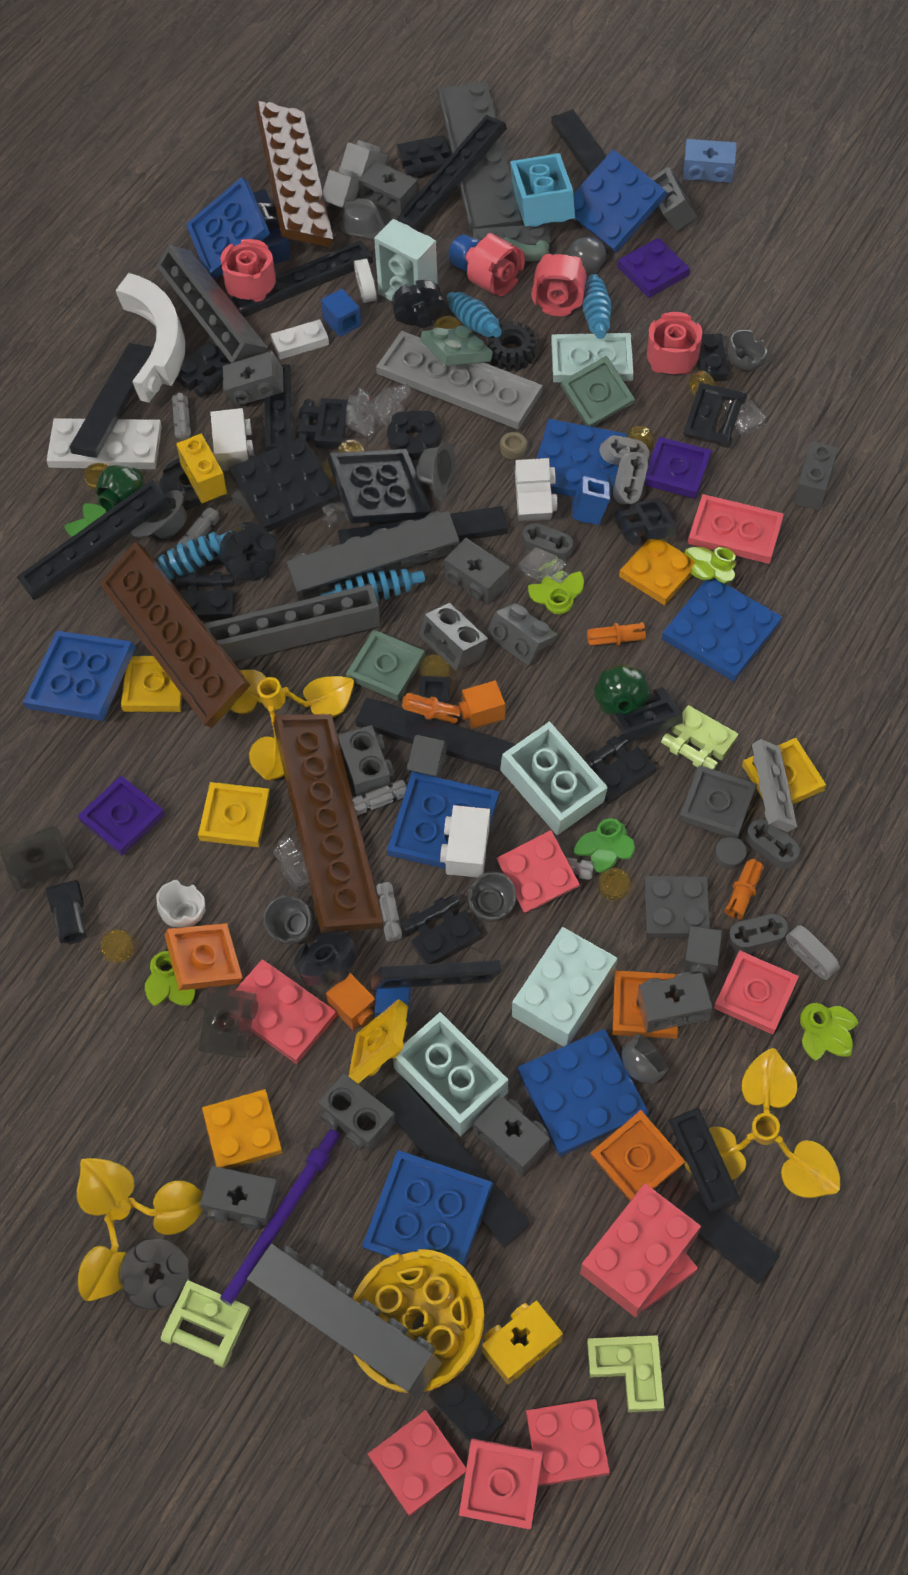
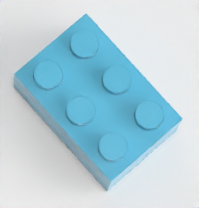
[510,153,575,227]

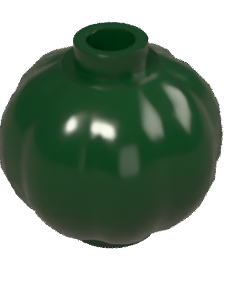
[96,465,145,511]
[594,664,650,716]

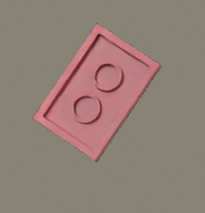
[688,494,784,564]
[222,959,337,1064]

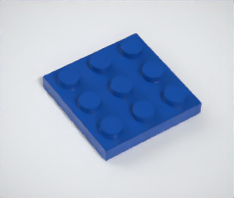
[573,149,668,253]
[186,177,270,280]
[537,419,628,504]
[661,578,782,682]
[23,631,136,721]
[387,772,499,869]
[517,1029,649,1157]
[362,1150,493,1267]

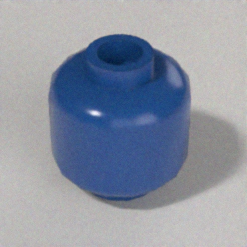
[449,235,480,272]

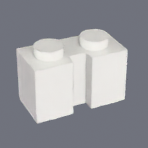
[210,408,254,471]
[515,458,557,522]
[440,805,490,878]

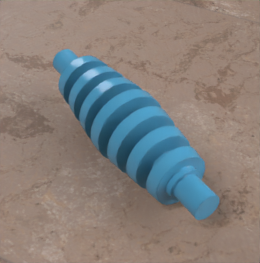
[582,274,611,339]
[446,292,502,337]
[154,530,232,580]
[320,568,425,603]

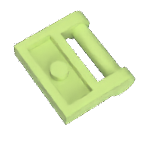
[161,1280,251,1368]

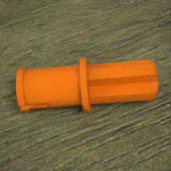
[587,622,646,646]
[402,693,460,724]
[724,859,764,919]

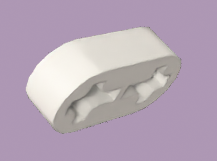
[354,259,377,303]

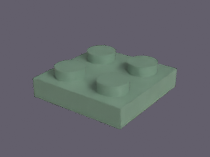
[420,326,493,365]
[560,355,635,427]
[346,629,425,701]

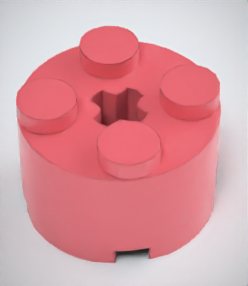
[466,233,525,296]
[220,239,276,302]
[531,254,586,316]
[647,312,702,374]

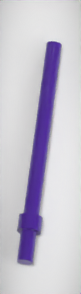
[220,1129,340,1306]

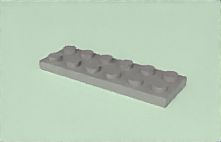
[376,331,543,430]

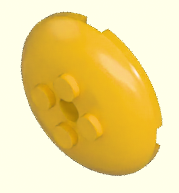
[353,1249,484,1393]

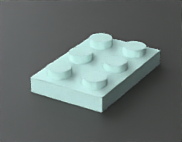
[551,333,633,382]

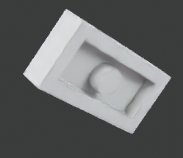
[271,319,329,359]

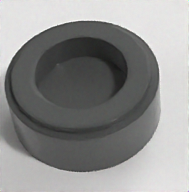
[714,837,746,869]

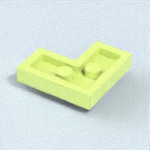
[587,1335,664,1412]

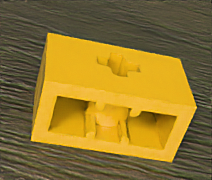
[176,433,227,503]
[482,1300,563,1385]

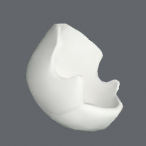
[156,880,206,928]

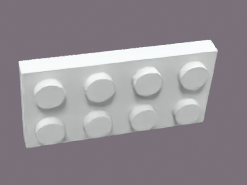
[46,418,162,469]

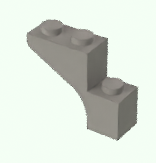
[322,140,388,208]

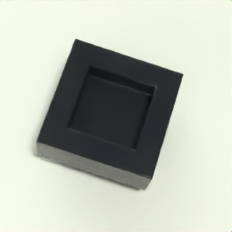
[419,676,450,704]

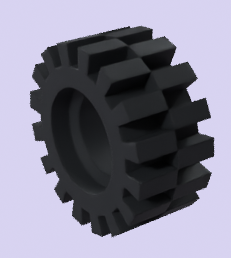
[488,321,536,371]

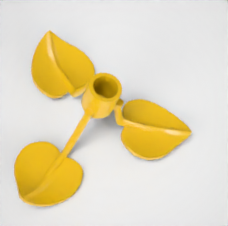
[230,670,355,781]
[685,1048,840,1198]
[77,1158,204,1301]

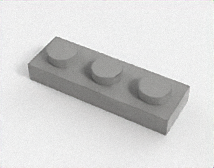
[752,739,797,832]

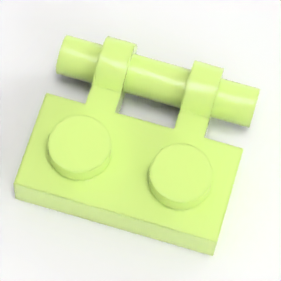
[661,705,739,770]

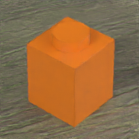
[459,680,505,729]
[326,973,376,1031]

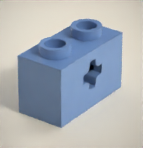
[683,139,736,183]

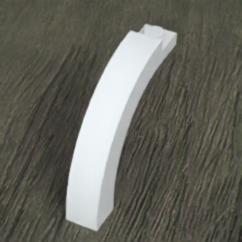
[116,273,185,402]

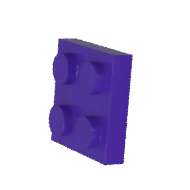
[617,238,690,298]
[644,437,712,499]
[78,776,165,856]

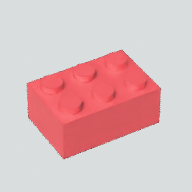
[580,1183,701,1318]

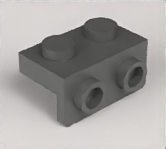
[486,603,558,665]

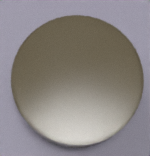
[500,432,527,460]

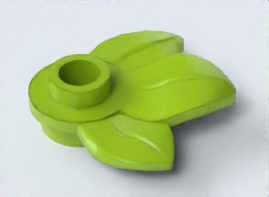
[685,547,736,583]
[528,567,584,614]
[145,951,195,1006]
[800,1003,858,1061]

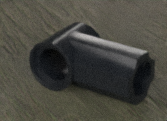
[46,880,87,944]

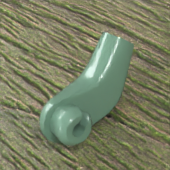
[504,237,549,262]

